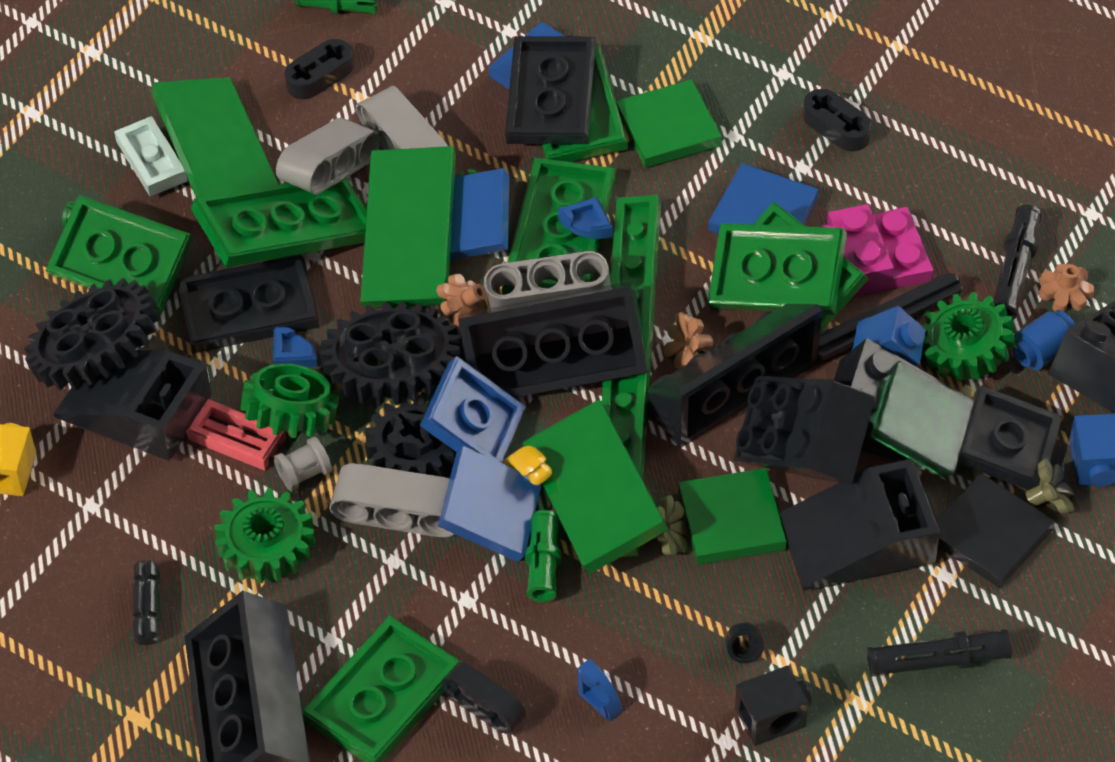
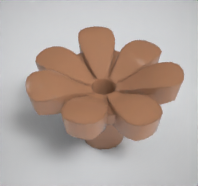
[1038,264,1094,312]
[436,274,487,330]
[664,312,713,370]

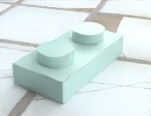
[114,116,188,197]

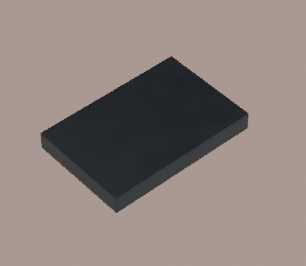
[505,36,596,144]
[177,254,319,353]

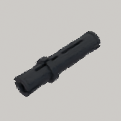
[994,205,1042,320]
[867,629,1012,677]

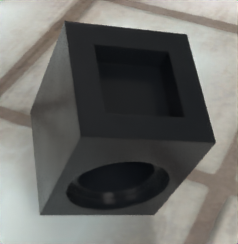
[735,665,812,746]

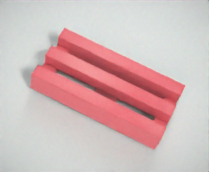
[186,399,286,471]

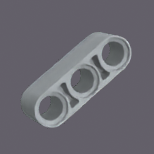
[356,86,448,150]
[276,117,380,194]
[484,251,610,308]
[329,463,454,538]

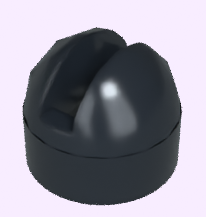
[725,622,764,663]

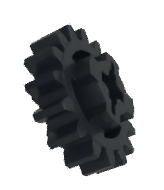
[365,396,457,477]

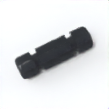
[133,560,160,645]

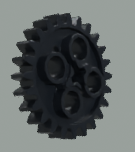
[24,278,160,390]
[320,301,462,406]

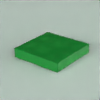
[616,79,722,168]
[678,468,786,565]

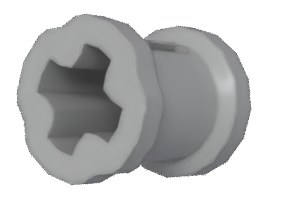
[274,437,332,492]

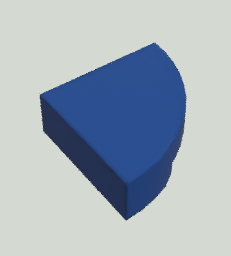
[558,197,613,239]
[273,327,318,367]
[578,658,622,722]

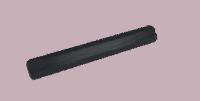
[818,273,963,360]

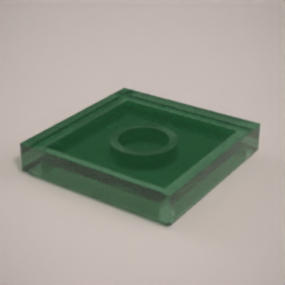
[871,360,973,479]

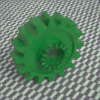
[921,292,1015,381]
[240,364,339,438]
[214,488,315,583]

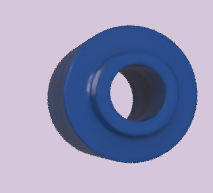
[1012,310,1075,370]

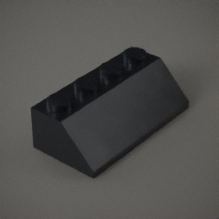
[458,281,648,398]
[648,304,822,448]
[184,590,309,762]

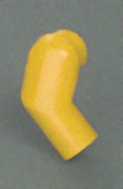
[502,446,552,486]

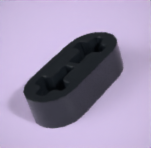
[285,39,354,99]
[803,89,871,151]
[441,662,526,734]

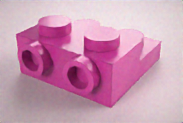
[822,204,933,297]

